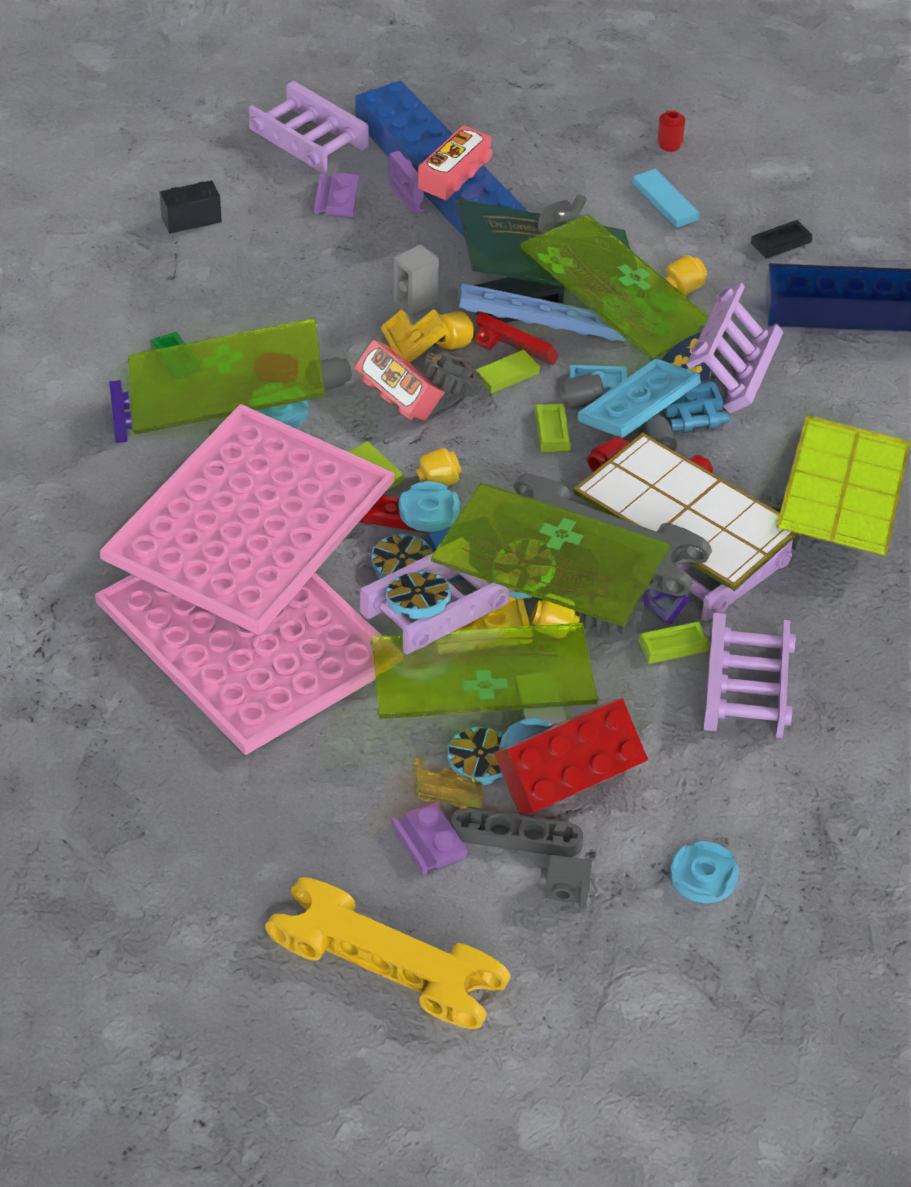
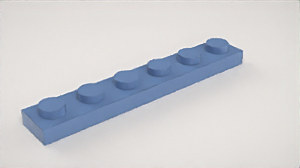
[458,283,628,341]

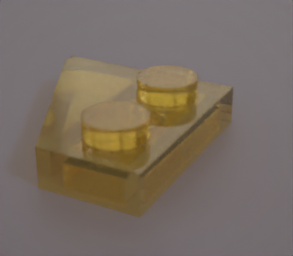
[412,757,484,808]

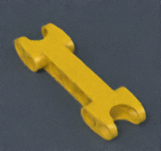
[265,877,510,1030]

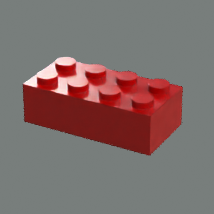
[493,698,648,815]

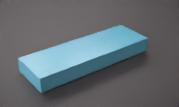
[632,169,700,228]

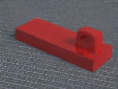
[474,312,559,366]

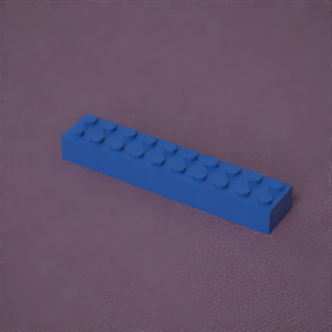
[355,80,540,267]

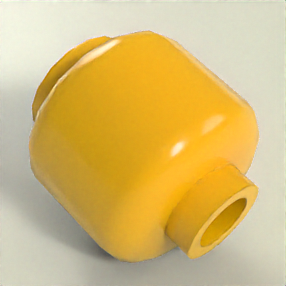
[664,255,707,297]
[436,311,474,350]
[416,447,463,487]
[530,595,580,641]

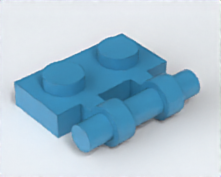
[663,381,729,433]

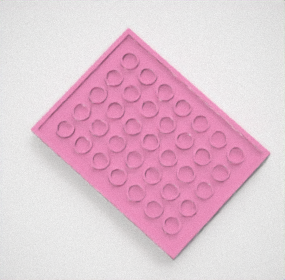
[100,404,394,636]
[95,573,403,755]

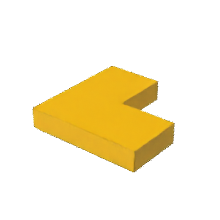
[380,309,449,363]

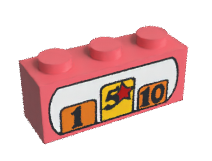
[418,125,492,200]
[354,339,445,421]

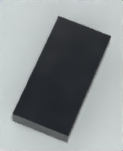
[751,220,813,259]

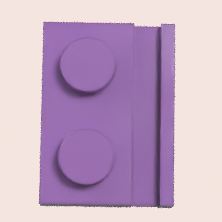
[389,151,424,215]
[314,172,359,217]
[391,802,467,876]

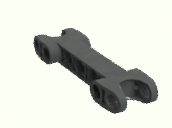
[493,474,712,596]

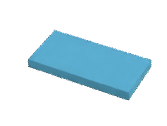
[577,359,701,438]

